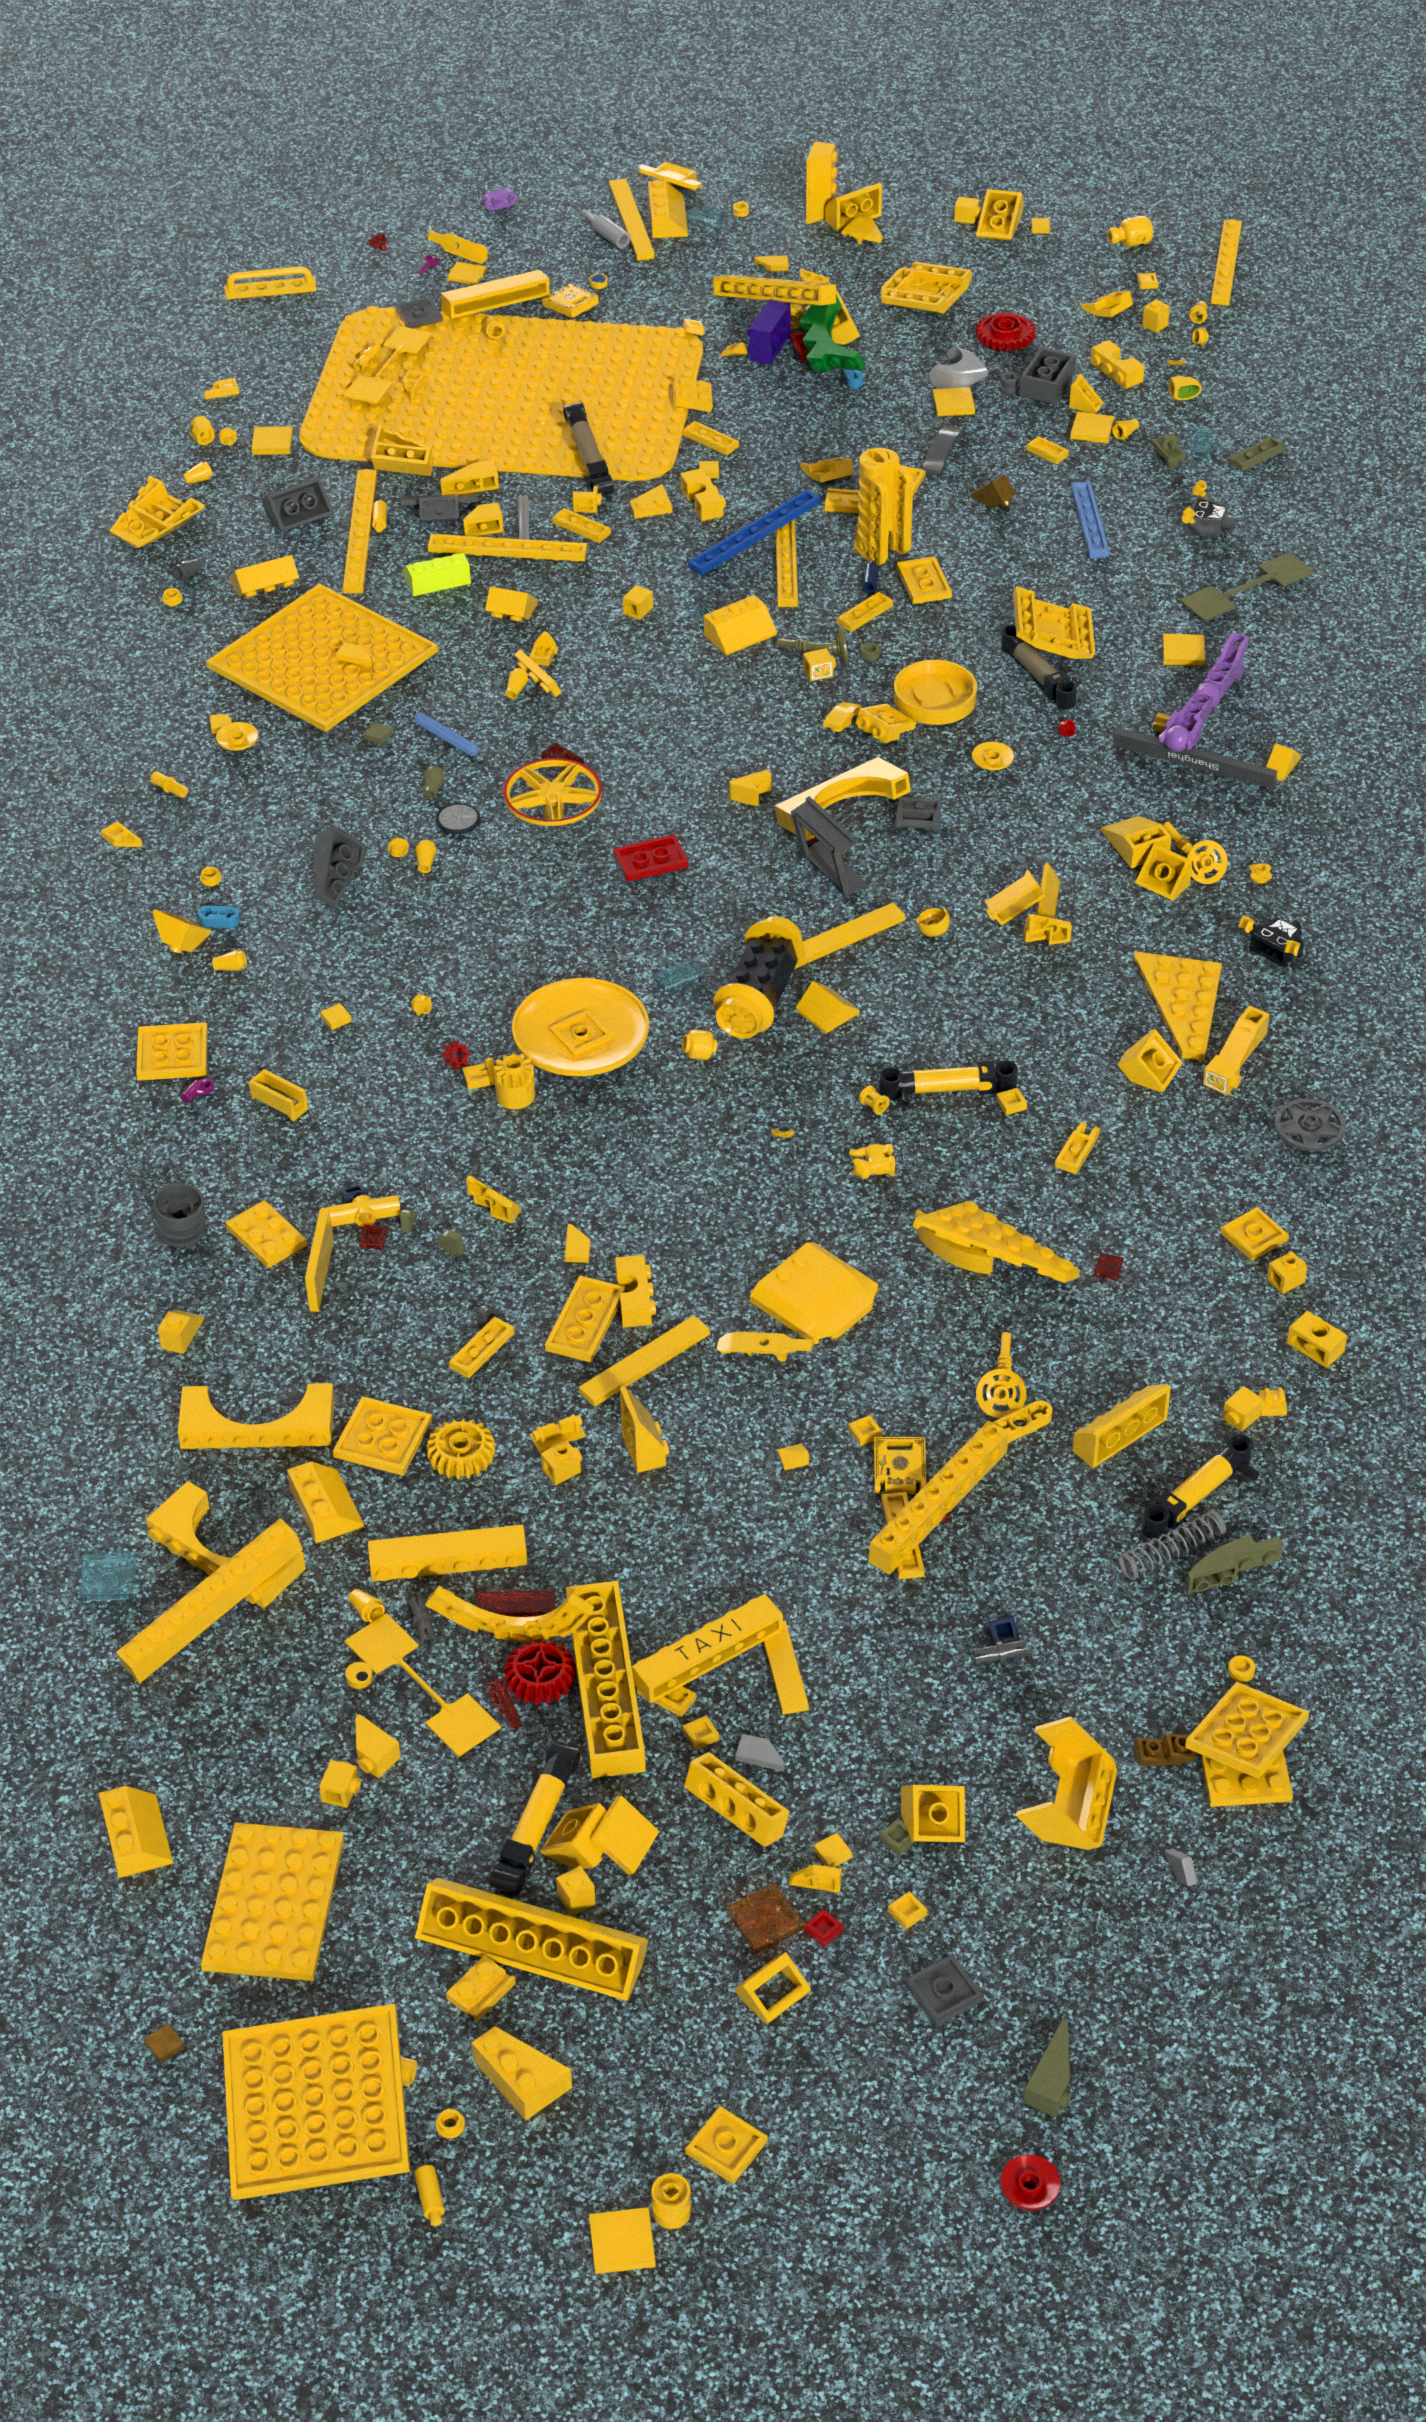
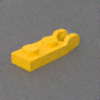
[1055,1122,1100,1174]

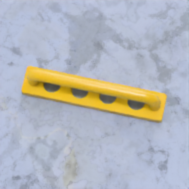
[224,267,316,299]

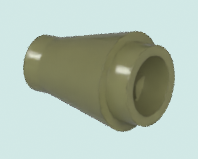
[424,766,445,798]

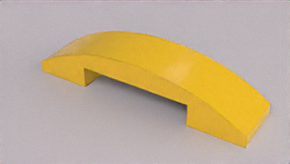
[915,1209,993,1274]

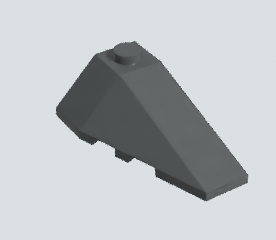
[313,825,366,908]

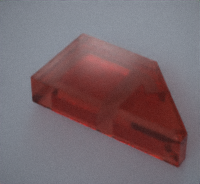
[541,743,584,767]
[487,1679,522,1729]

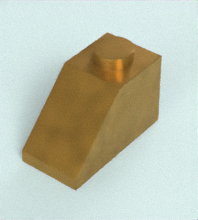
[970,474,1017,509]

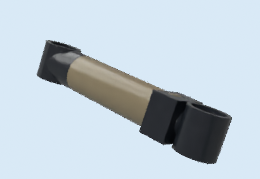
[563,402,614,496]
[1001,625,1077,710]

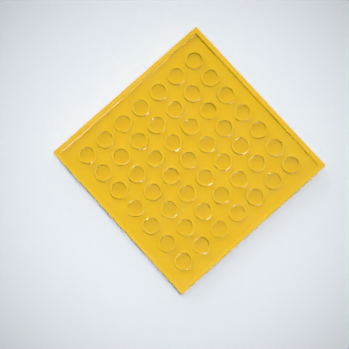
[206,583,438,732]

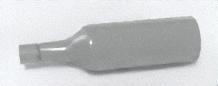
[581,209,631,249]

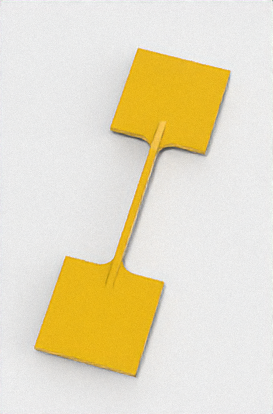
[343,326,432,404]
[344,1613,501,1757]

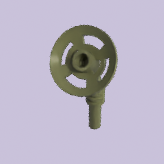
[777,625,848,666]

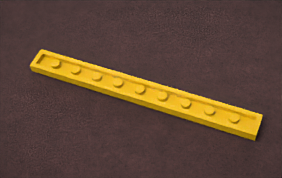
[343,469,377,593]

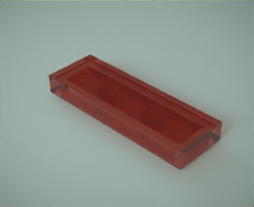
[476,1590,555,1617]

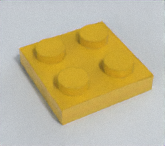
[673,376,713,412]

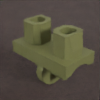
[1152,433,1186,469]

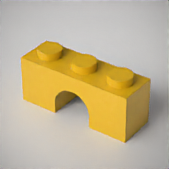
[1090,340,1144,389]
[680,468,726,521]
[615,1255,656,1328]

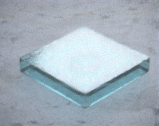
[80,1552,136,1602]

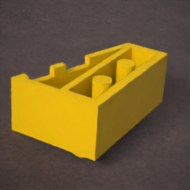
[371,424,435,476]
[471,2026,572,2120]

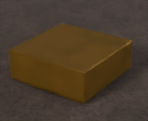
[144,2024,185,2064]

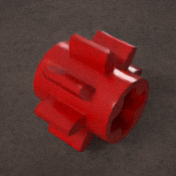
[440,1041,471,1070]

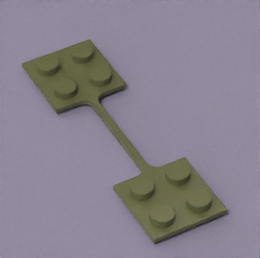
[1179,552,1315,622]

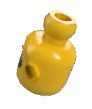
[1107,216,1153,248]

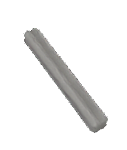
[518,495,530,540]

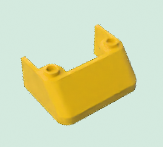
[1016,1717,1117,1850]

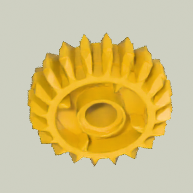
[427,1417,495,1481]

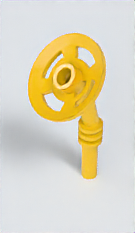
[1163,822,1228,884]
[976,1332,1027,1418]

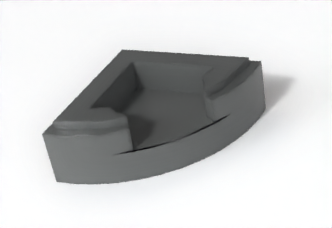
[476,1305,499,1329]

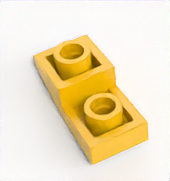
[823,702,862,732]

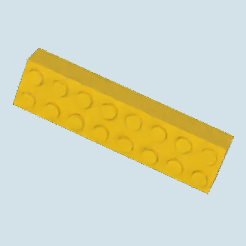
[566,1581,646,1778]

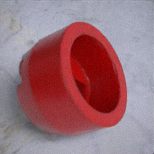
[1057,720,1076,737]

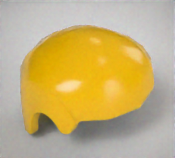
[916,908,950,937]

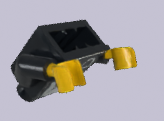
[1238,916,1304,968]

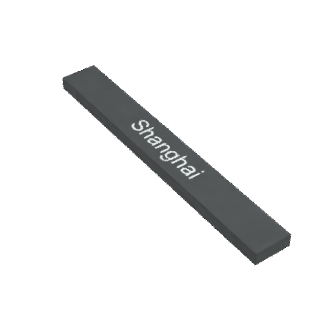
[1114,728,1277,789]

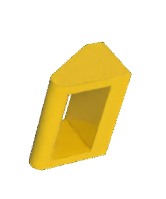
[734,1952,811,2024]

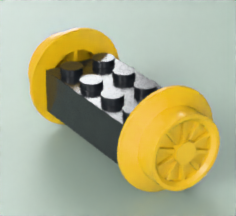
[713,916,805,1039]

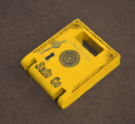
[542,284,599,318]
[874,1437,926,1494]

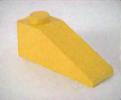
[440,459,499,495]

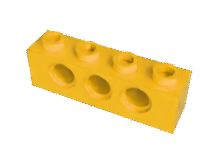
[684,1752,790,1847]

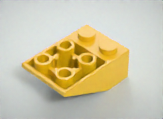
[1101,816,1172,869]

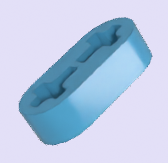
[842,369,863,388]
[198,906,240,928]

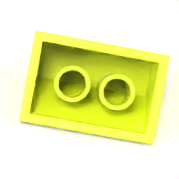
[402,553,471,596]

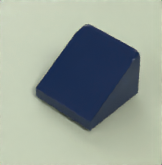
[340,1185,368,1204]
[985,1616,1020,1645]

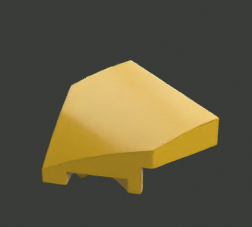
[841,217,883,245]

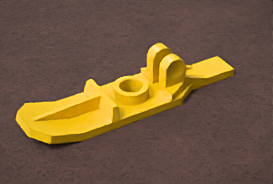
[428,230,489,264]
[716,1332,814,1362]

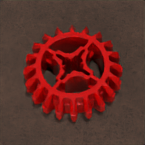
[504,1639,576,1706]

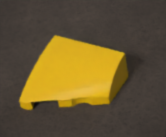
[1081,291,1133,317]
[800,457,854,483]
[1023,914,1072,945]
[466,1176,521,1223]

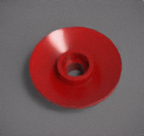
[1000,2154,1060,2210]

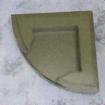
[400,1208,416,1233]

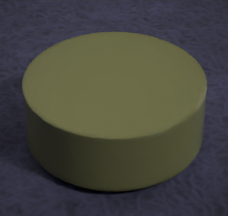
[860,642,880,661]

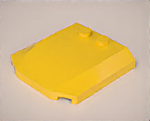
[881,262,972,314]
[1013,586,1095,659]
[750,1242,879,1344]

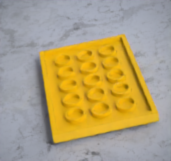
[201,1823,345,1981]

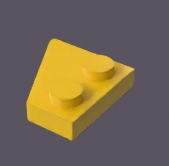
[630,485,672,519]

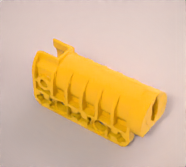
[854,448,913,566]

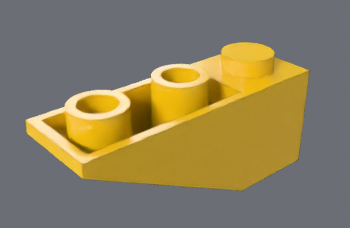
[1219,1006,1270,1066]

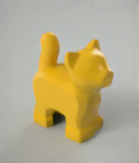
[849,1144,895,1179]

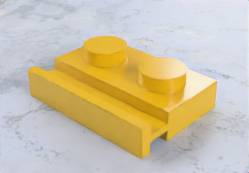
[824,488,860,514]
[446,1955,516,2022]

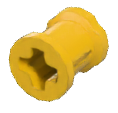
[859,1085,890,1115]

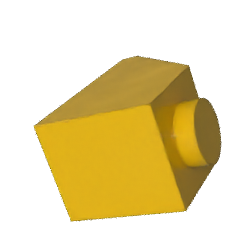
[463,502,504,536]
[158,1310,204,1354]
[355,1714,401,1779]

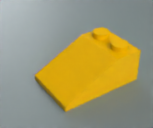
[976,189,1024,241]
[620,1386,669,1473]

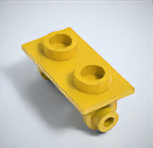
[529,1414,586,1453]

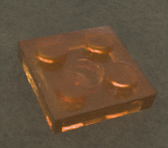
[727,1883,804,1954]

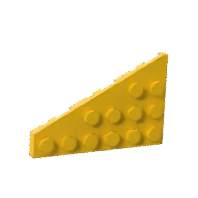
[1134,952,1222,1061]
[913,1201,1080,1283]

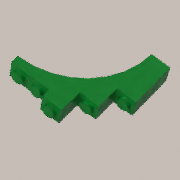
[799,295,865,373]

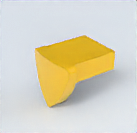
[529,631,558,666]
[462,1057,495,1090]

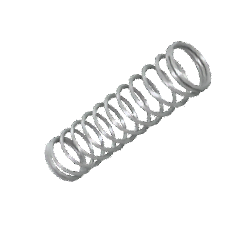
[1119,1510,1226,1580]

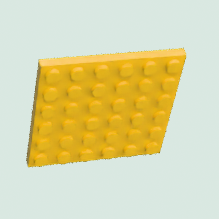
[222,2004,410,2200]

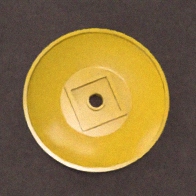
[512,978,649,1076]

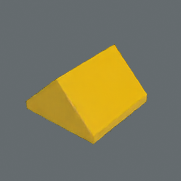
[1135,843,1193,901]
[796,981,860,1034]

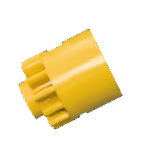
[494,1053,535,1109]

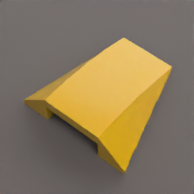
[109,476,205,548]

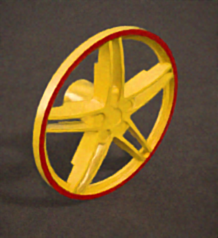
[503,758,602,826]

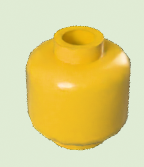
[682,1029,717,1060]

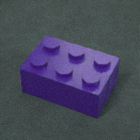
[747,299,791,365]

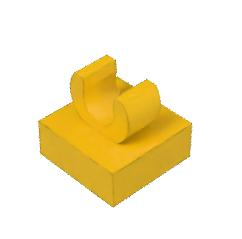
[1258,1387,1287,1416]

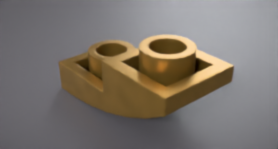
[1133,1733,1196,1766]

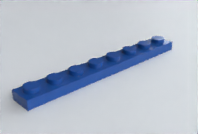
[688,489,820,576]

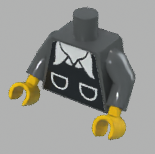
[1182,480,1237,537]

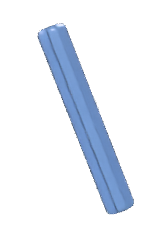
[415,712,479,757]

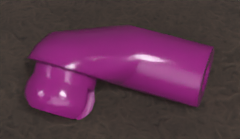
[181,1078,214,1103]

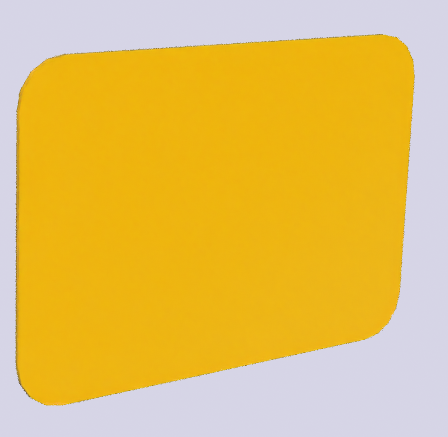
[299,306,703,481]

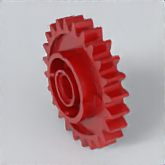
[976,311,1036,352]

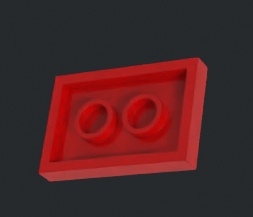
[613,834,689,882]

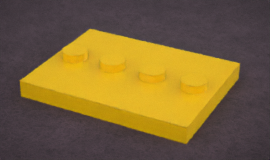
[1185,1682,1309,1779]

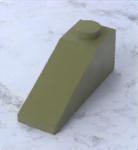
[1024,2020,1072,2117]

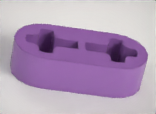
[482,188,516,211]

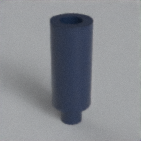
[862,561,879,594]

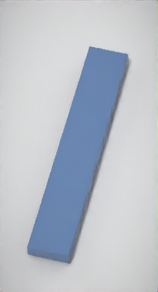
[1071,481,1109,558]

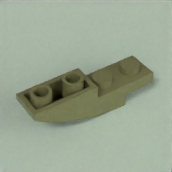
[1186,1535,1283,1594]

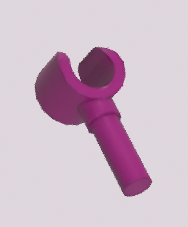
[418,255,439,275]

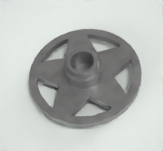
[1275,1098,1346,1151]

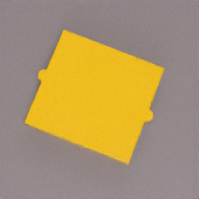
[447,262,487,285]

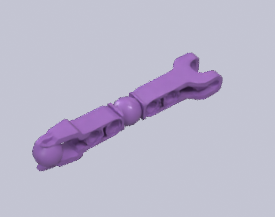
[1159,633,1249,752]

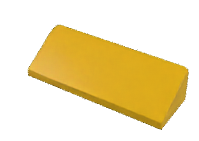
[1037,863,1060,919]

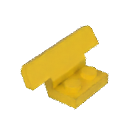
[638,162,703,191]

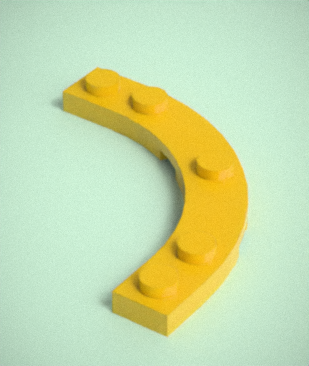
[425,1586,594,1643]

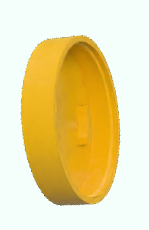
[894,660,977,725]

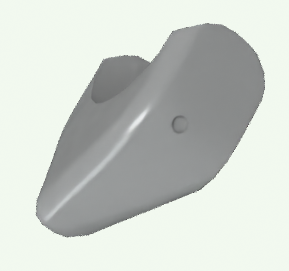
[930,346,988,389]

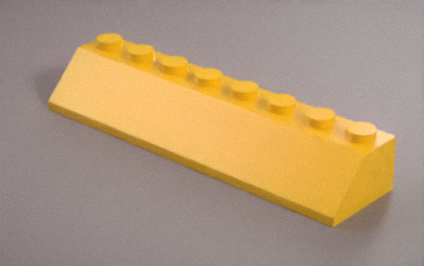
[415,1878,649,2001]

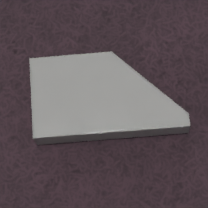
[735,1734,785,1772]
[1164,1848,1197,1886]

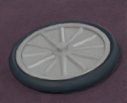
[435,803,481,834]

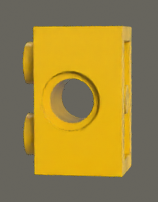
[1287,1310,1347,1368]

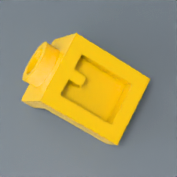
[573,486,602,513]

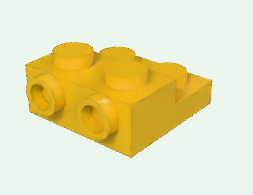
[855,704,917,743]

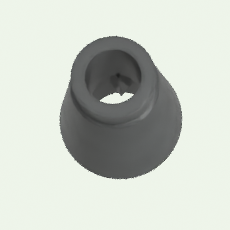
[172,558,202,581]

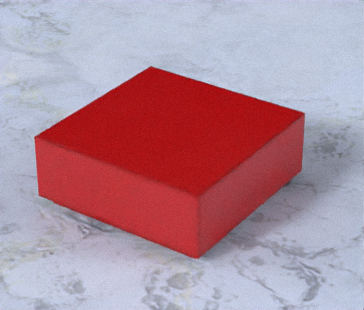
[803,1909,843,1948]

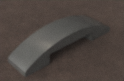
[922,426,965,475]

